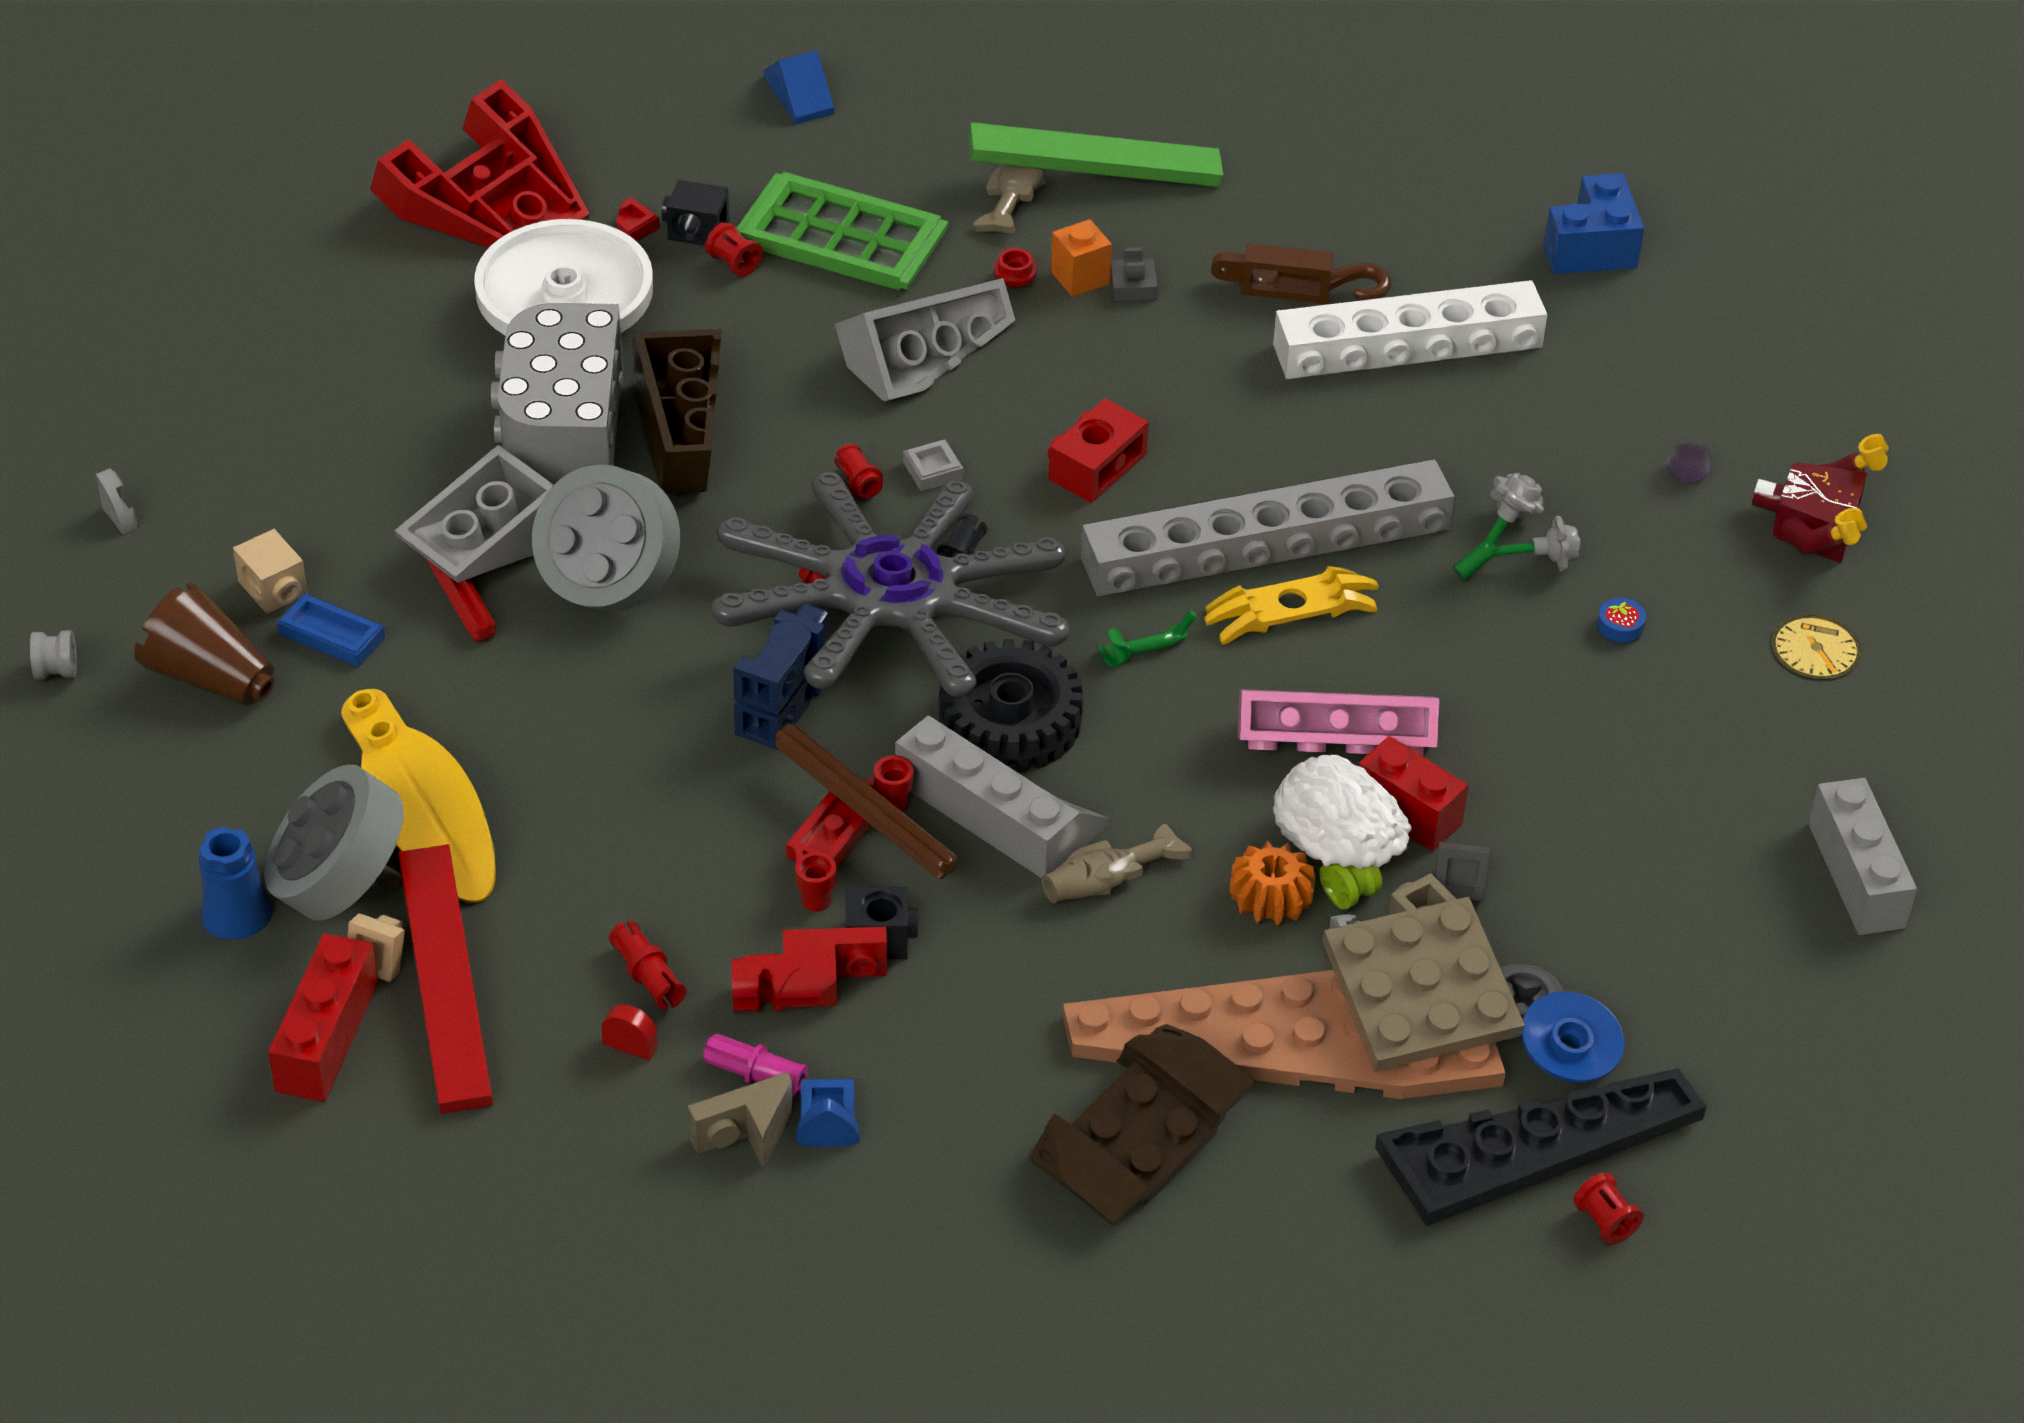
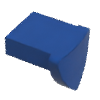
[795,1079,860,1147]

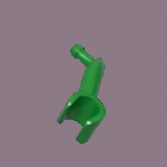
[1097,610,1197,667]

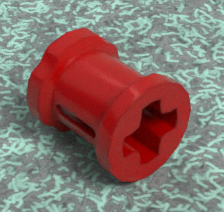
[705,223,763,277]
[1573,1173,1644,1245]

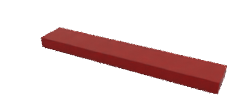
[398,844,493,1114]

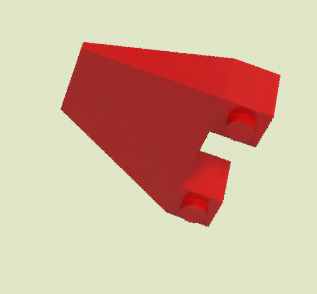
[370,79,590,248]

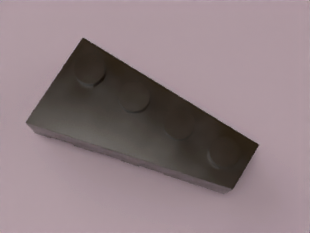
[629,329,722,494]

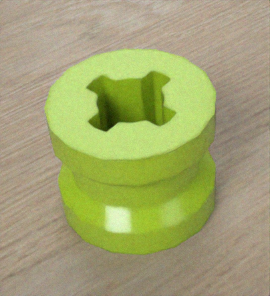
[1319,863,1383,909]

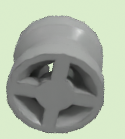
[30,630,77,680]

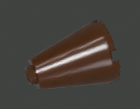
[134,582,275,705]

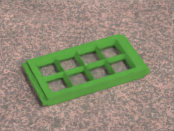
[737,172,949,291]

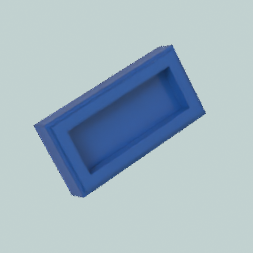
[277,593,386,668]

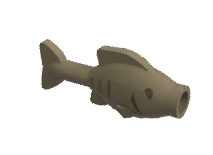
[973,165,1047,234]
[1042,824,1192,904]

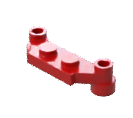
[786,755,914,912]

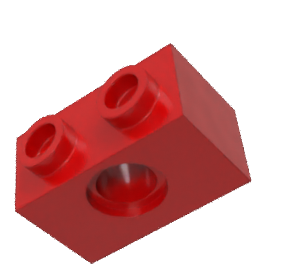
[1047,398,1149,503]

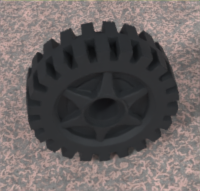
[939,639,1083,772]

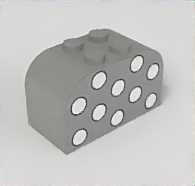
[491,303,623,485]

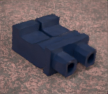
[733,604,828,750]

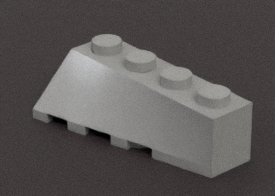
[895,715,1110,878]

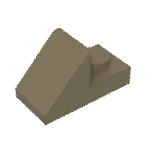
[688,1072,793,1166]

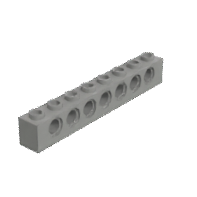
[1081,459,1455,597]

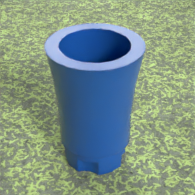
[198,826,273,940]

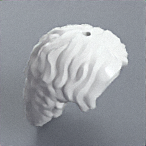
[1273,755,1411,869]

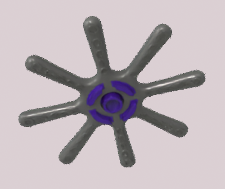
[711,472,1070,698]

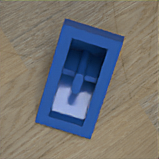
[764,50,834,124]

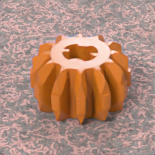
[1229,840,1316,927]

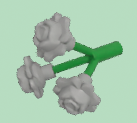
[1453,473,1581,581]

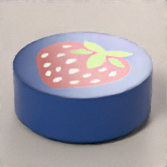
[1597,598,1646,643]

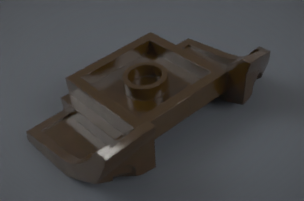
[1027,1024,1255,1227]

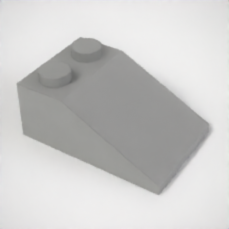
[394,445,553,583]

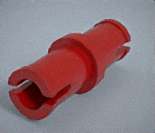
[609,920,686,1010]

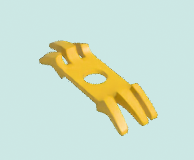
[1204,566,1379,645]

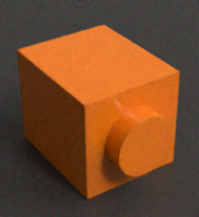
[1051,219,1112,297]

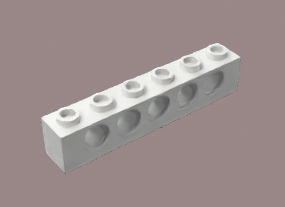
[1273,280,1547,379]

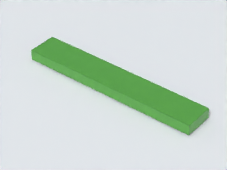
[968,122,1224,187]

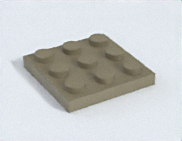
[1322,896,1525,1071]

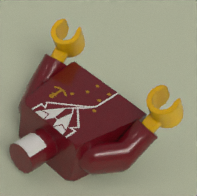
[1751,434,1888,563]

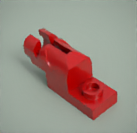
[731,926,887,1013]

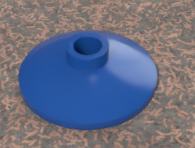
[1521,991,1625,1083]

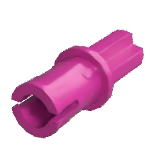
[703,1034,809,1097]

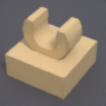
[347,913,405,982]

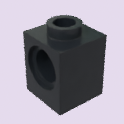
[661,180,730,246]
[846,887,918,959]

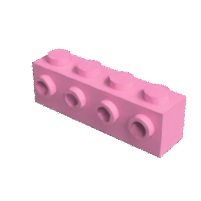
[1237,689,1439,756]

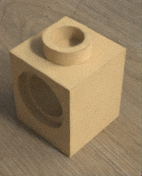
[233,529,308,614]

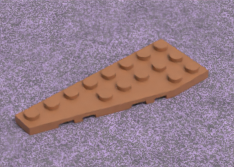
[1063,970,1506,1099]

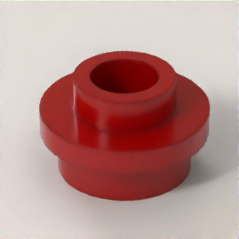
[994,248,1037,288]

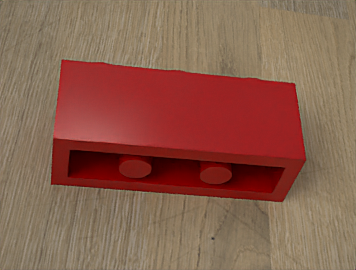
[268,933,379,1102]

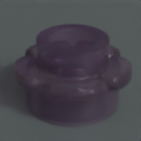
[1667,442,1712,483]

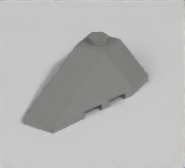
[835,278,1016,402]

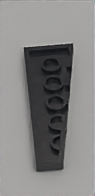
[1375,1068,1706,1226]

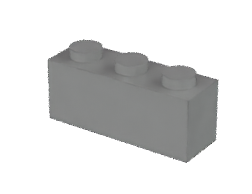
[1808,777,1917,935]

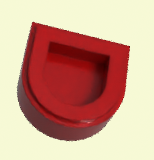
[601,1005,658,1061]

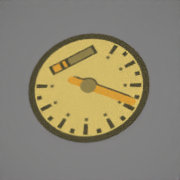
[1771,615,1862,679]

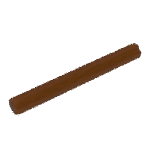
[775,723,957,879]

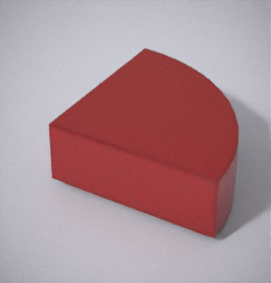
[616,197,660,242]

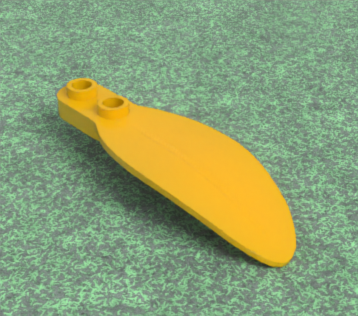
[341,689,496,903]

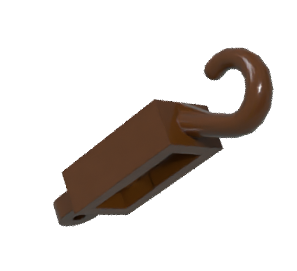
[1211,243,1391,304]

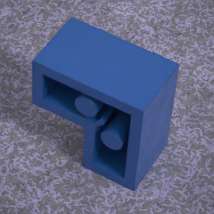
[1543,173,1644,274]

